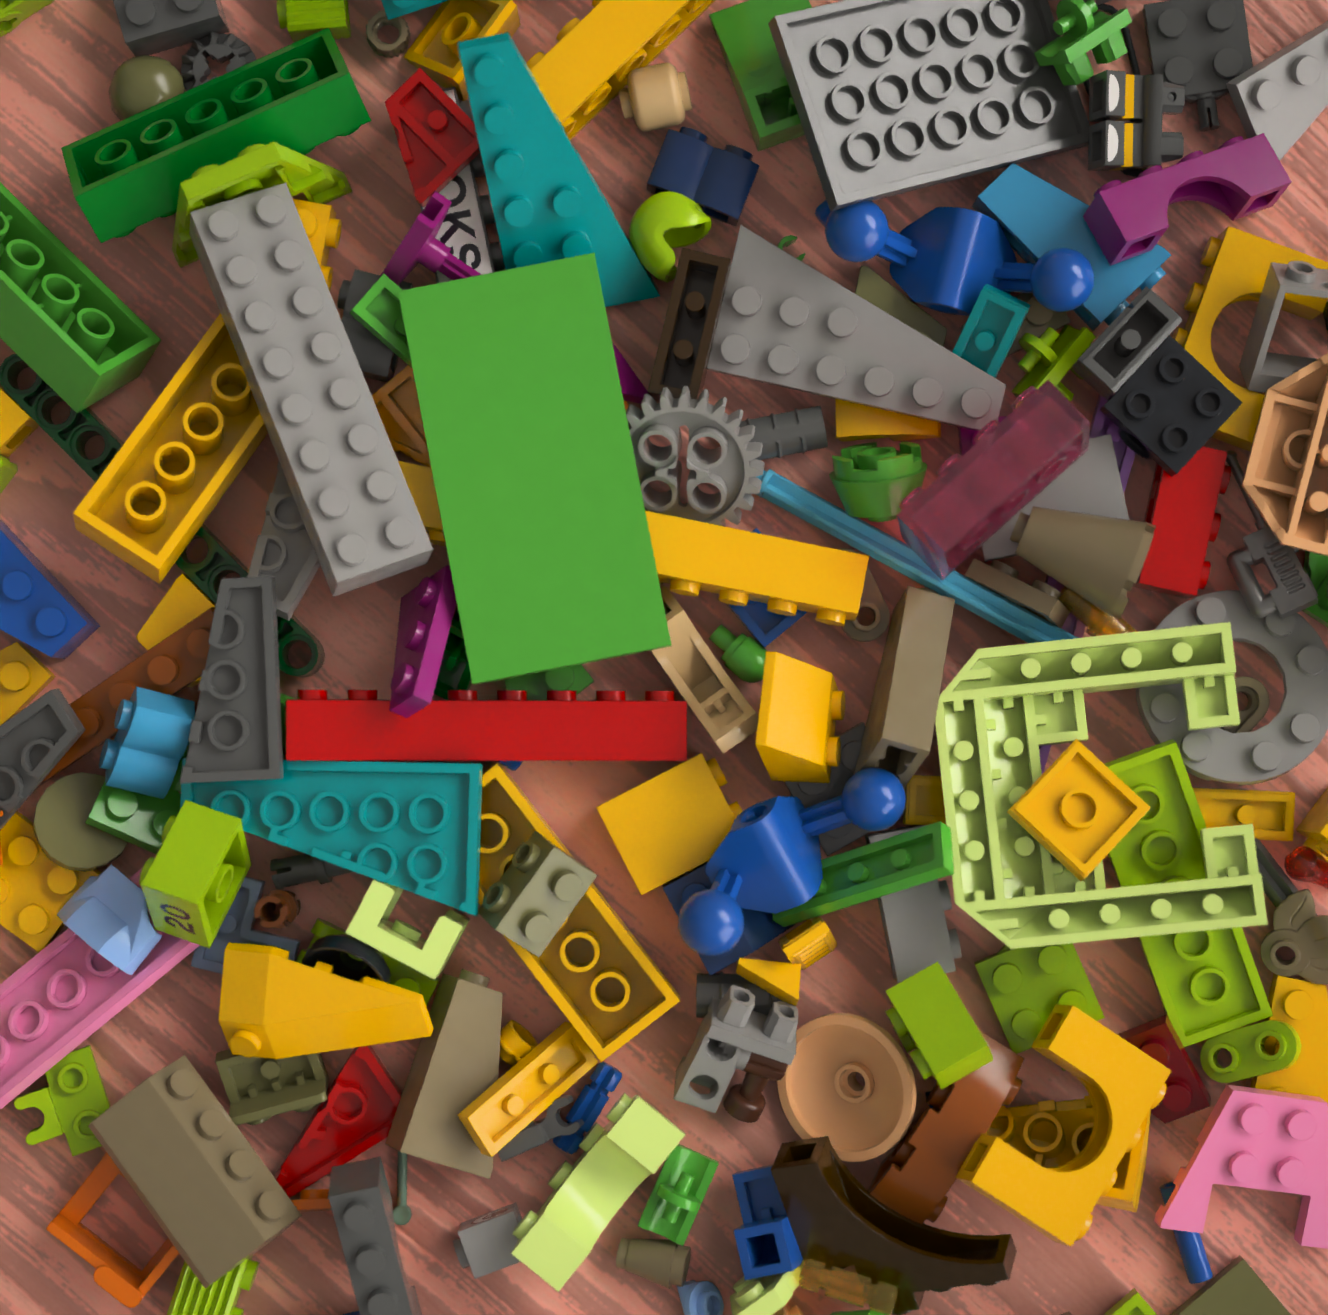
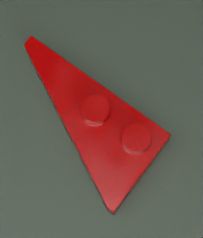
[274,1045,402,1198]

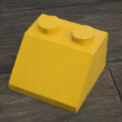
[755,651,846,783]

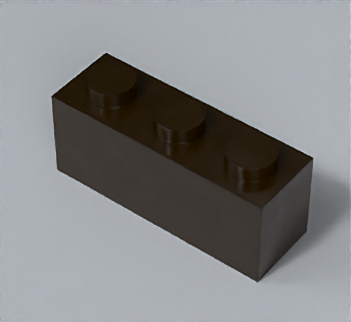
[648,248,731,402]

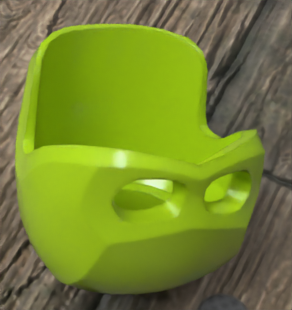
[629,191,712,282]

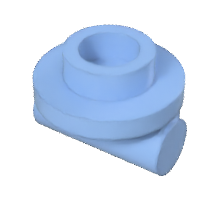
[677,1280,724,1315]

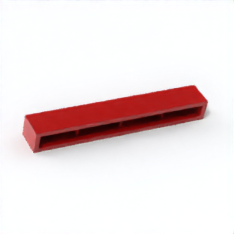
[286,689,687,761]

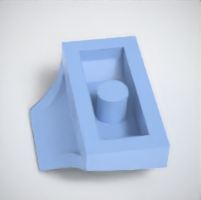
[57,864,163,976]

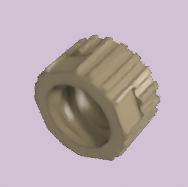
[366,10,411,58]

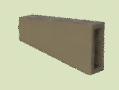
[854,585,955,788]
[385,969,503,1179]

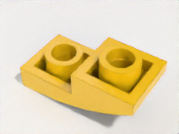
[835,399,941,442]

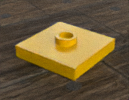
[1007,738,1151,882]

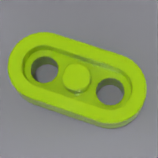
[1200,1020,1301,1083]

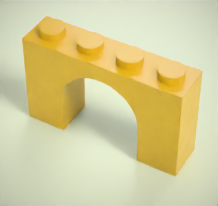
[1172,226,1328,451]
[956,1004,1171,1247]

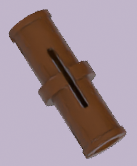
[254,889,301,929]

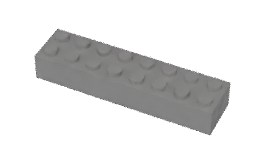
[189,183,433,597]

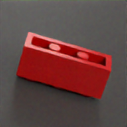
[1133,446,1231,599]

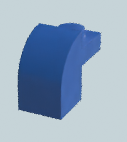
[732,1165,803,1280]

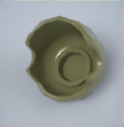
[109,55,185,121]

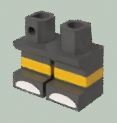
[1088,70,1185,171]

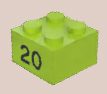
[139,800,251,949]

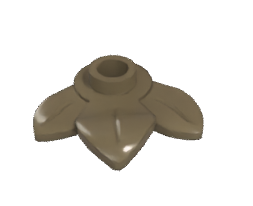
[1260,889,1328,984]

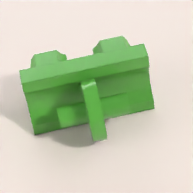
[1034,0,1132,86]
[638,1144,719,1246]

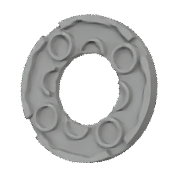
[1136,590,1328,786]

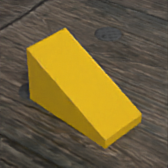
[736,958,801,1006]

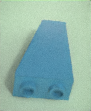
[972,163,1171,331]

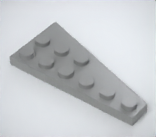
[707,225,1006,435]

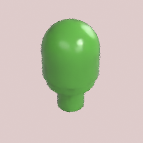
[709,624,767,683]

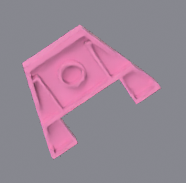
[1154,1085,1328,1249]

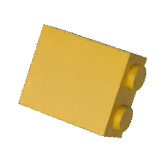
[596,753,743,895]

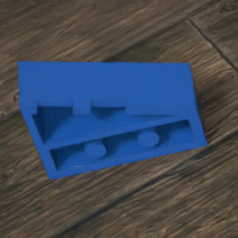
[0,520,100,659]

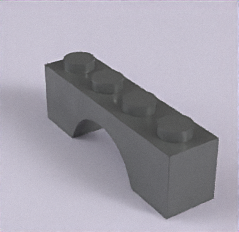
[328,1157,422,1315]

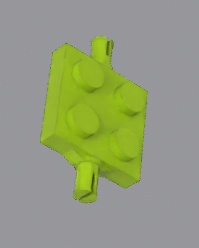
[974,943,1105,1071]

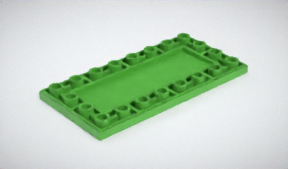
[398,253,672,685]

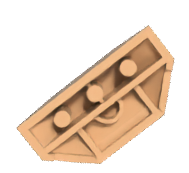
[1241,353,1328,556]

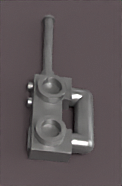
[1226,451,1318,619]

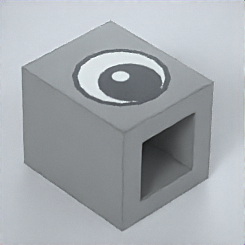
[453,1203,522,1279]

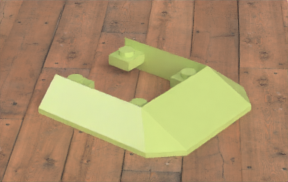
[935,622,1268,949]

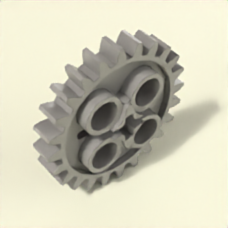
[626,386,765,527]

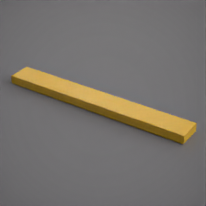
[903,775,1295,841]

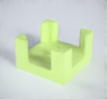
[345,879,470,980]

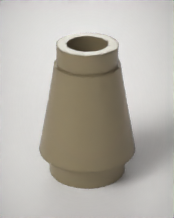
[616,1238,691,1289]

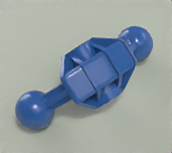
[825,201,1094,316]
[678,767,906,956]

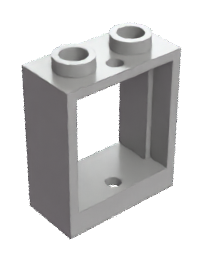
[1239,261,1328,393]

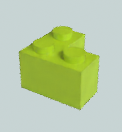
[885,961,994,1090]

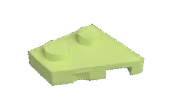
[730,1260,806,1315]

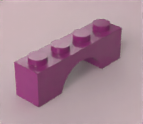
[1083,133,1292,266]

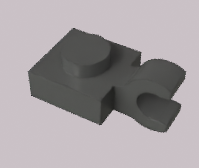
[498,1095,584,1162]

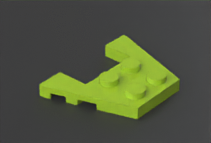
[172,142,353,268]

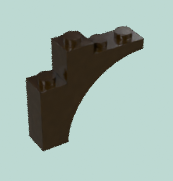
[771,1136,1017,1315]

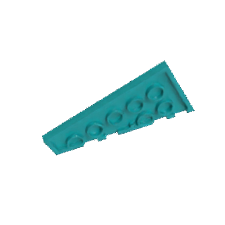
[458,32,660,307]
[180,758,483,916]

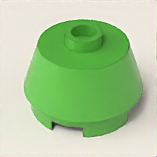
[829,441,927,522]

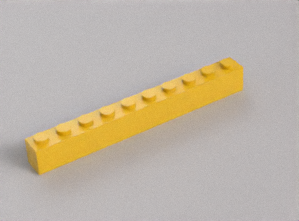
[398,461,869,626]

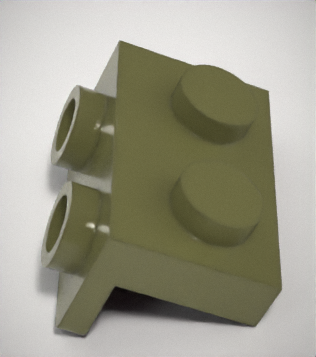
[478,831,598,957]
[215,1049,329,1126]

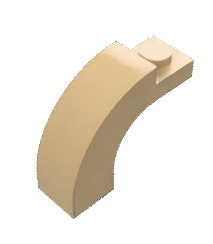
[651,585,759,754]

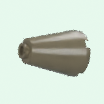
[1009,506,1156,619]

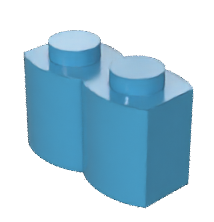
[99,686,195,799]

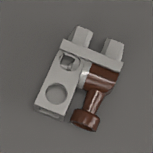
[674,985,798,1123]

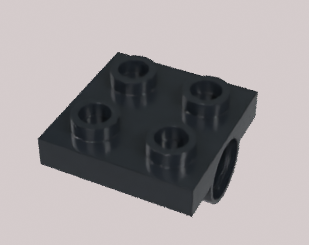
[1100,336,1242,477]

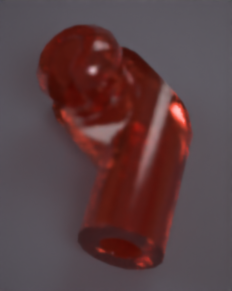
[1284,846,1328,889]

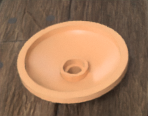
[777,1013,916,1162]

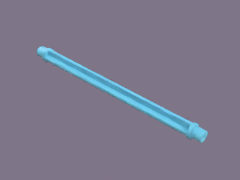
[756,469,1079,643]

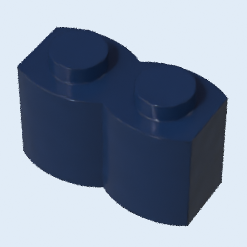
[646,127,759,226]

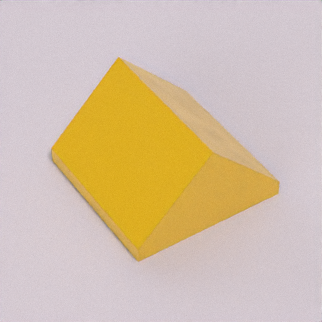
[403,0,521,101]

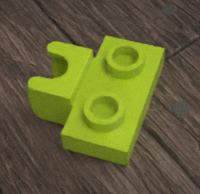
[13,1045,111,1156]

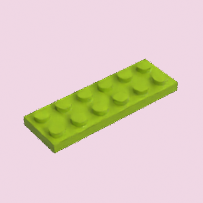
[1104,739,1273,1047]

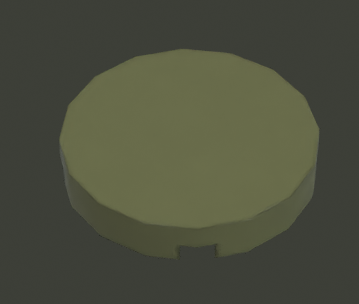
[33,772,128,872]

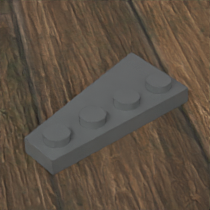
[180,576,284,783]

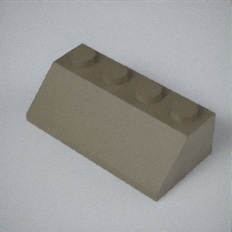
[88,1055,302,1289]

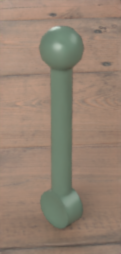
[393,1151,412,1225]

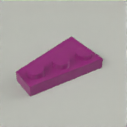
[390,565,457,718]

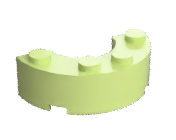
[511,1093,685,1292]

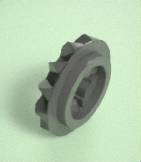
[181,31,256,91]

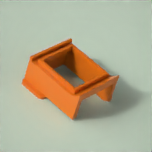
[46,1152,179,1308]

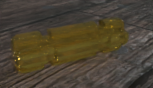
[799,1259,898,1315]

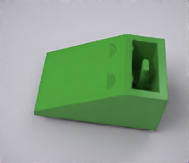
[709,0,812,152]

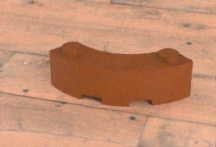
[868,1031,1025,1224]

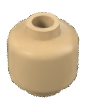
[619,63,692,131]

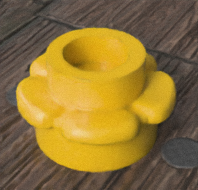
[499,1020,538,1066]

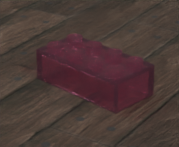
[897,380,1090,581]

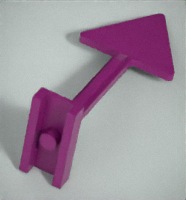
[378,191,648,404]

